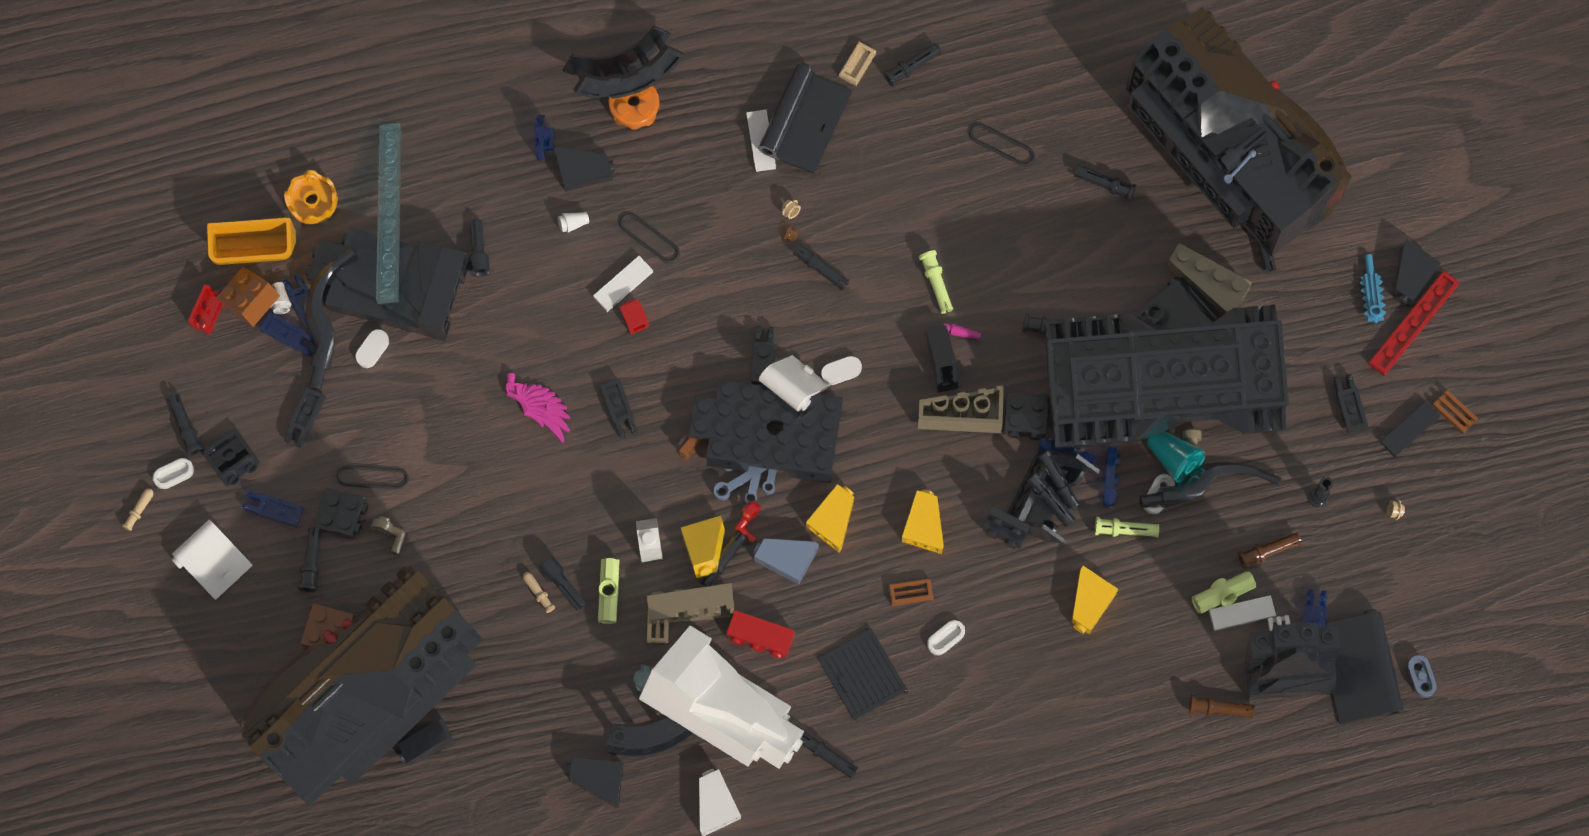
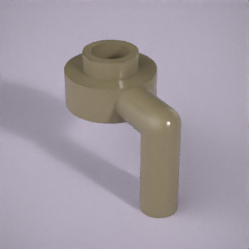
[1167,427,1202,445]
[371,516,405,555]

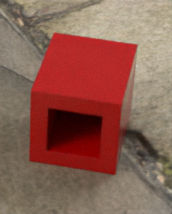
[620,299,649,335]

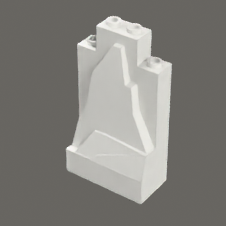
[639,626,804,768]

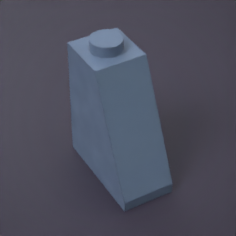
[753,539,819,585]

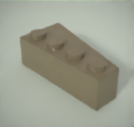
[1167,243,1252,316]
[918,385,1004,433]
[647,583,734,625]

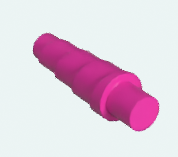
[944,323,981,340]

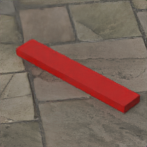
[1368,270,1460,376]

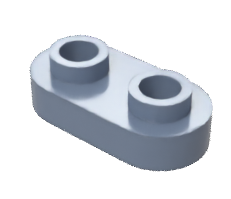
[1407,655,1437,698]

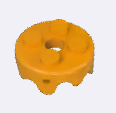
[284,170,338,224]

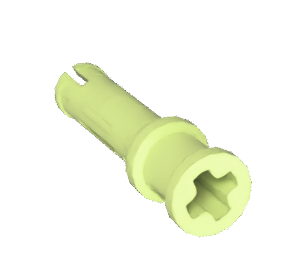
[919,250,953,314]
[1094,516,1159,537]

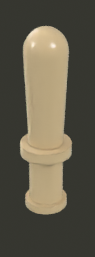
[122,489,154,531]
[523,572,555,613]

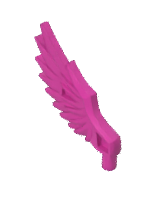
[506,373,570,443]

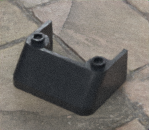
[1007,450,1100,544]

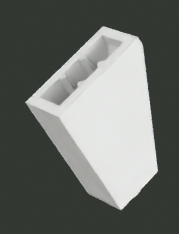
[636,518,663,563]
[699,769,741,836]

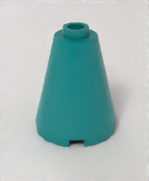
[1147,431,1205,484]

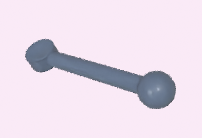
[1224,149,1256,184]

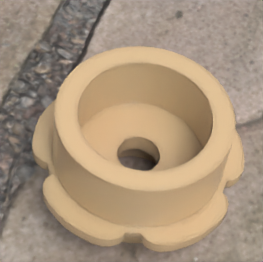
[782,200,801,219]
[1387,499,1405,520]

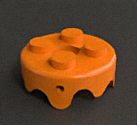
[608,86,660,130]

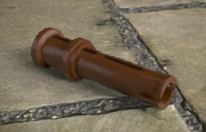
[1237,532,1302,569]
[1189,695,1255,718]

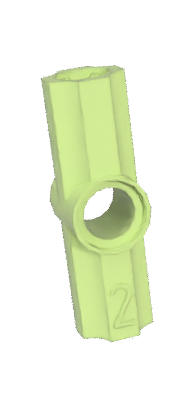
[598,558,620,624]
[1192,571,1256,613]

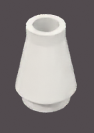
[557,212,589,233]
[271,282,291,314]

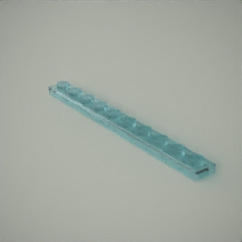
[376,123,402,304]

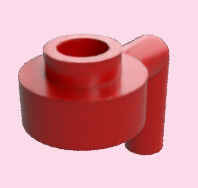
[735,501,762,544]

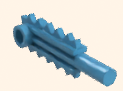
[1360,254,1386,324]

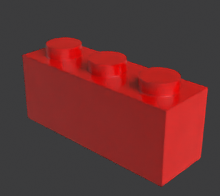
[726,610,795,659]

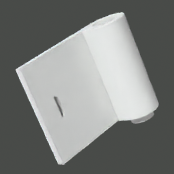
[759,355,830,411]
[172,520,253,600]

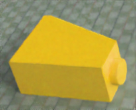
[806,484,854,553]
[902,490,944,554]
[681,516,725,578]
[1071,566,1118,634]

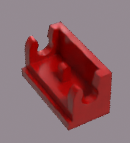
[188,284,223,335]

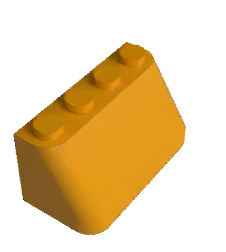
[207,218,296,265]

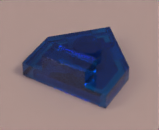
[535,115,554,160]

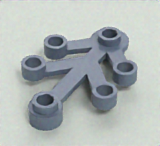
[714,466,777,504]

